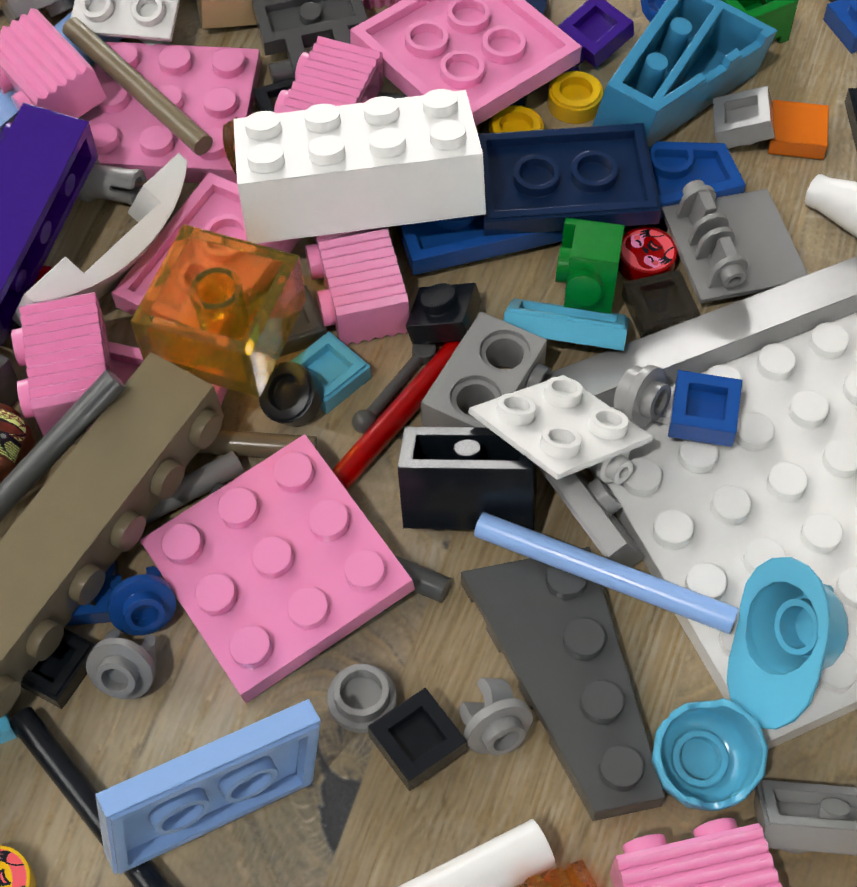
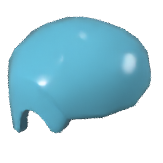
[651,698,769,811]

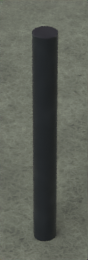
[10,707,173,887]

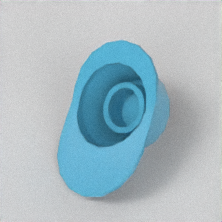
[727,557,849,730]

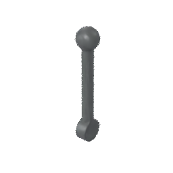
[352,343,436,434]

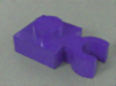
[558,0,634,73]

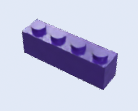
[0,102,98,346]

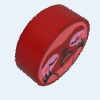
[618,227,677,286]

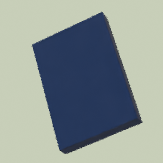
[478,123,661,236]

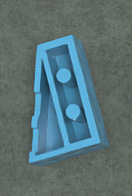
[592,0,778,148]

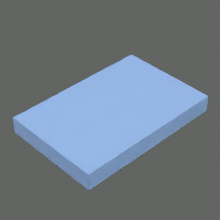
[95,699,321,874]

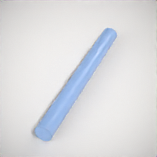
[474,512,739,634]

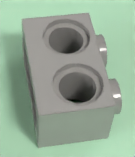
[421,311,551,427]

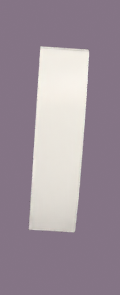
[12,153,187,327]

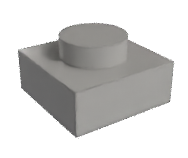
[713,86,775,148]

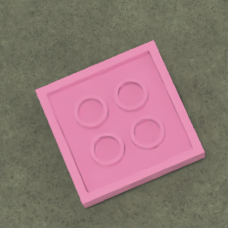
[350,0,582,126]
[81,41,262,184]
[140,434,415,703]

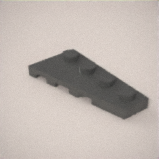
[461,547,665,821]

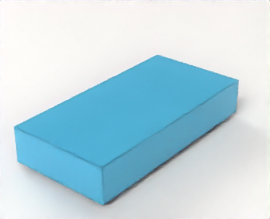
[503,298,629,351]

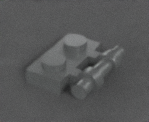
[252,0,367,84]

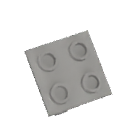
[661,180,808,303]

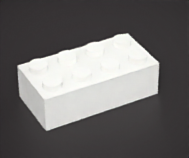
[233,89,486,245]

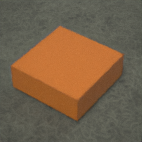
[768,100,829,160]

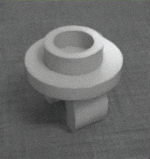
[86,629,157,699]
[459,677,533,755]

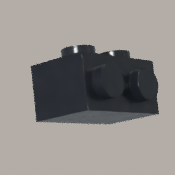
[397,427,537,531]

